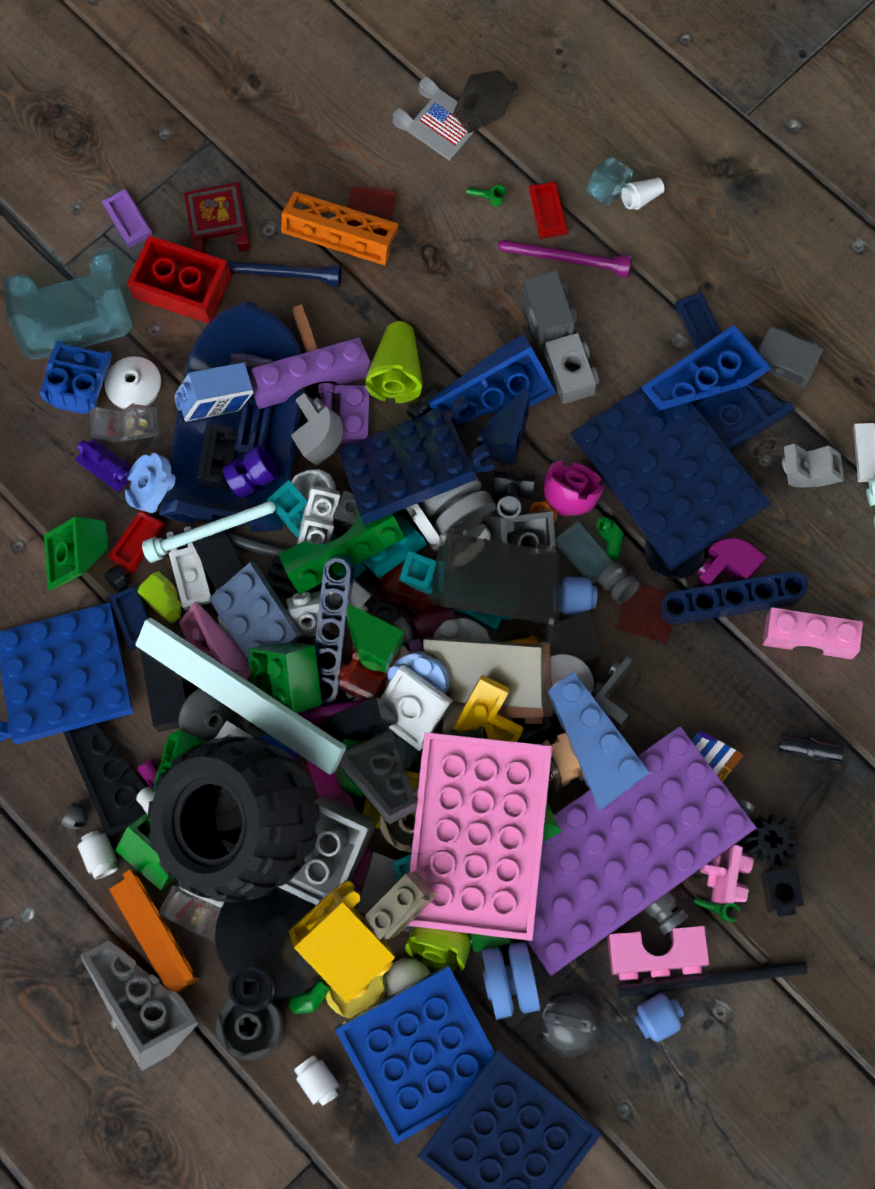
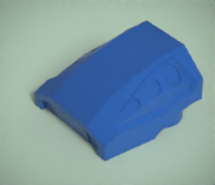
[40,341,112,414]

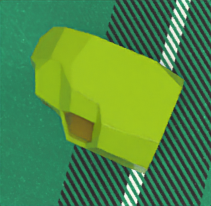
[138,571,182,623]

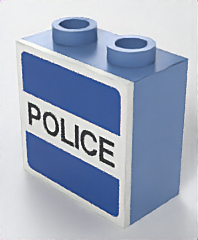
[175,362,254,422]

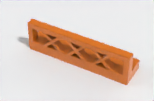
[281,191,399,266]
[109,869,200,994]

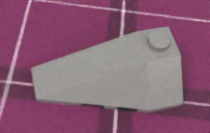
[81,940,197,1071]

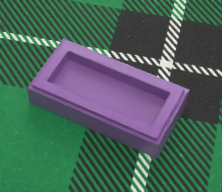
[101,188,153,248]

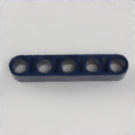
[315,553,355,704]
[659,572,808,625]

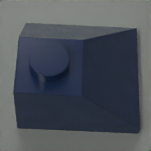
[477,390,530,466]

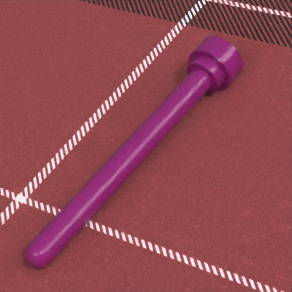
[497,240,632,278]

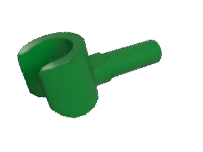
[466,185,506,207]
[694,897,740,922]

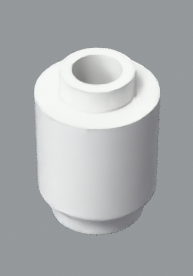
[78,831,118,879]
[294,1055,340,1106]

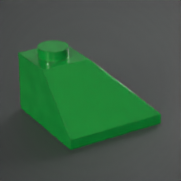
[44,516,108,591]

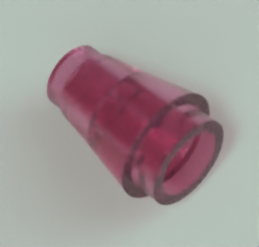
[410,608,456,641]

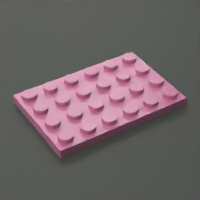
[408,732,552,941]

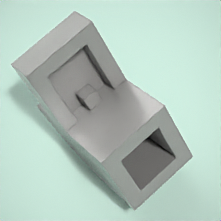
[291,393,343,466]
[782,444,844,488]

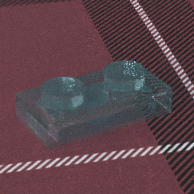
[555,522,613,585]

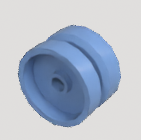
[482,941,540,1019]

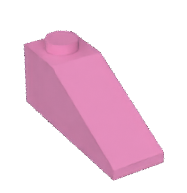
[179,603,251,680]

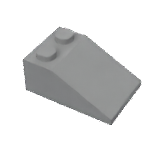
[278,795,378,905]

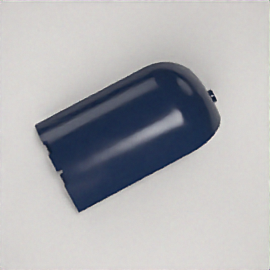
[159,302,305,532]

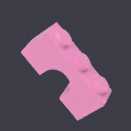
[762,607,863,660]
[607,926,709,981]

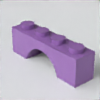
[250,337,370,409]

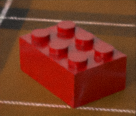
[126,235,232,324]

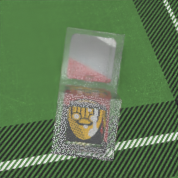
[89,403,159,442]
[158,885,220,943]

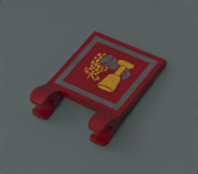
[184,182,250,254]

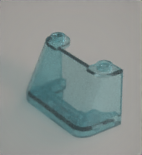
[3,249,132,359]

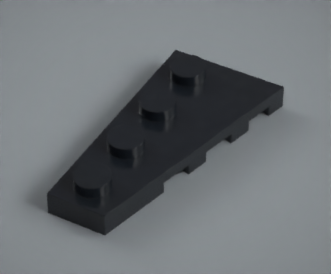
[63,723,146,839]

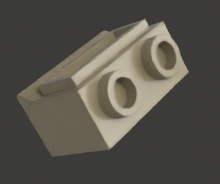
[361,871,437,940]

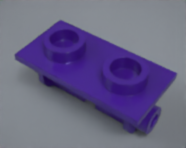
[75,438,132,493]

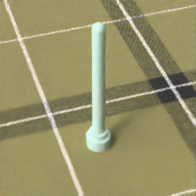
[142,501,276,563]

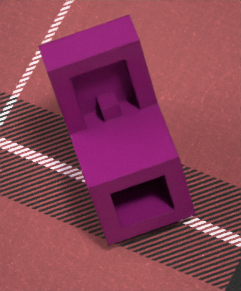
[697,538,766,587]

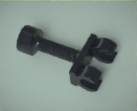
[492,471,535,519]

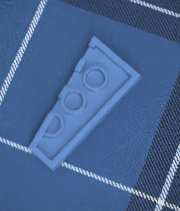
[547,671,650,811]

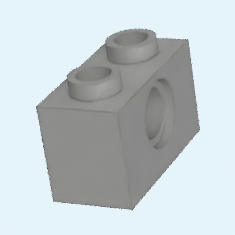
[544,333,599,405]

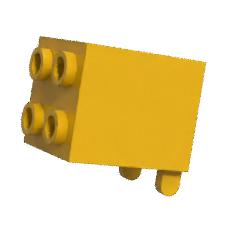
[288,880,395,1003]

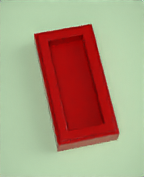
[528,181,567,240]
[108,510,166,574]

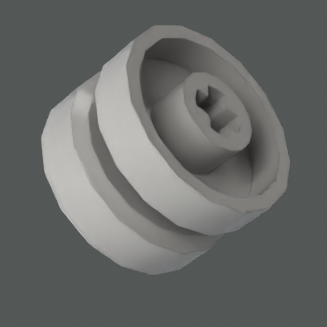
[419,474,496,542]

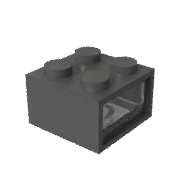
[522,270,577,354]

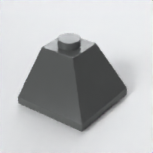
[484,511,557,577]

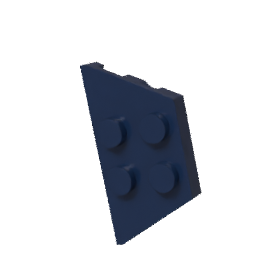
[693,383,794,451]

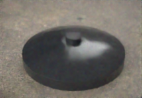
[215,888,324,999]

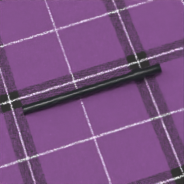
[617,961,808,998]

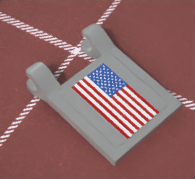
[393,77,483,162]

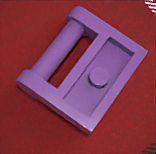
[318,383,370,443]

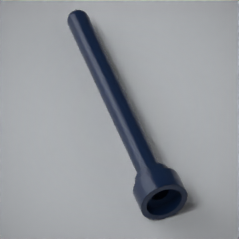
[227,261,342,287]

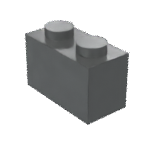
[758,326,824,389]

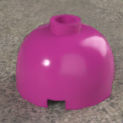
[543,461,604,516]

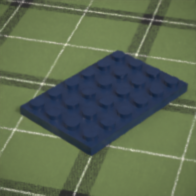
[571,387,770,571]

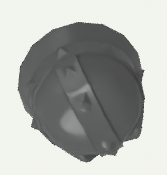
[541,992,600,1057]

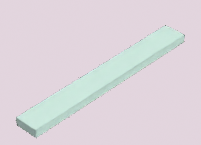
[136,618,347,775]

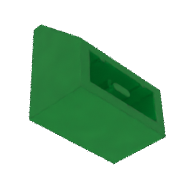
[248,643,322,713]

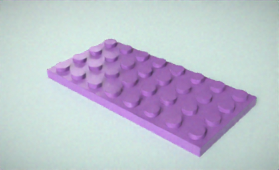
[526,727,756,976]

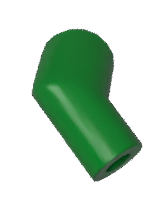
[596,516,624,560]
[288,980,331,1014]

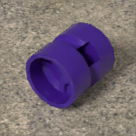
[223,445,279,499]

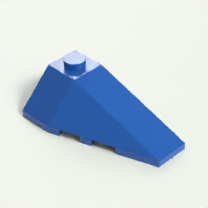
[642,325,771,410]
[428,334,556,419]

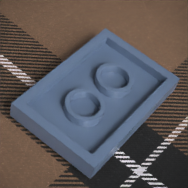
[209,562,303,662]

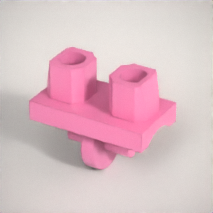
[700,845,754,904]

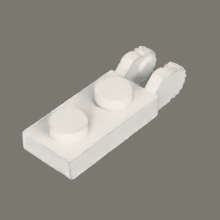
[166,526,211,610]

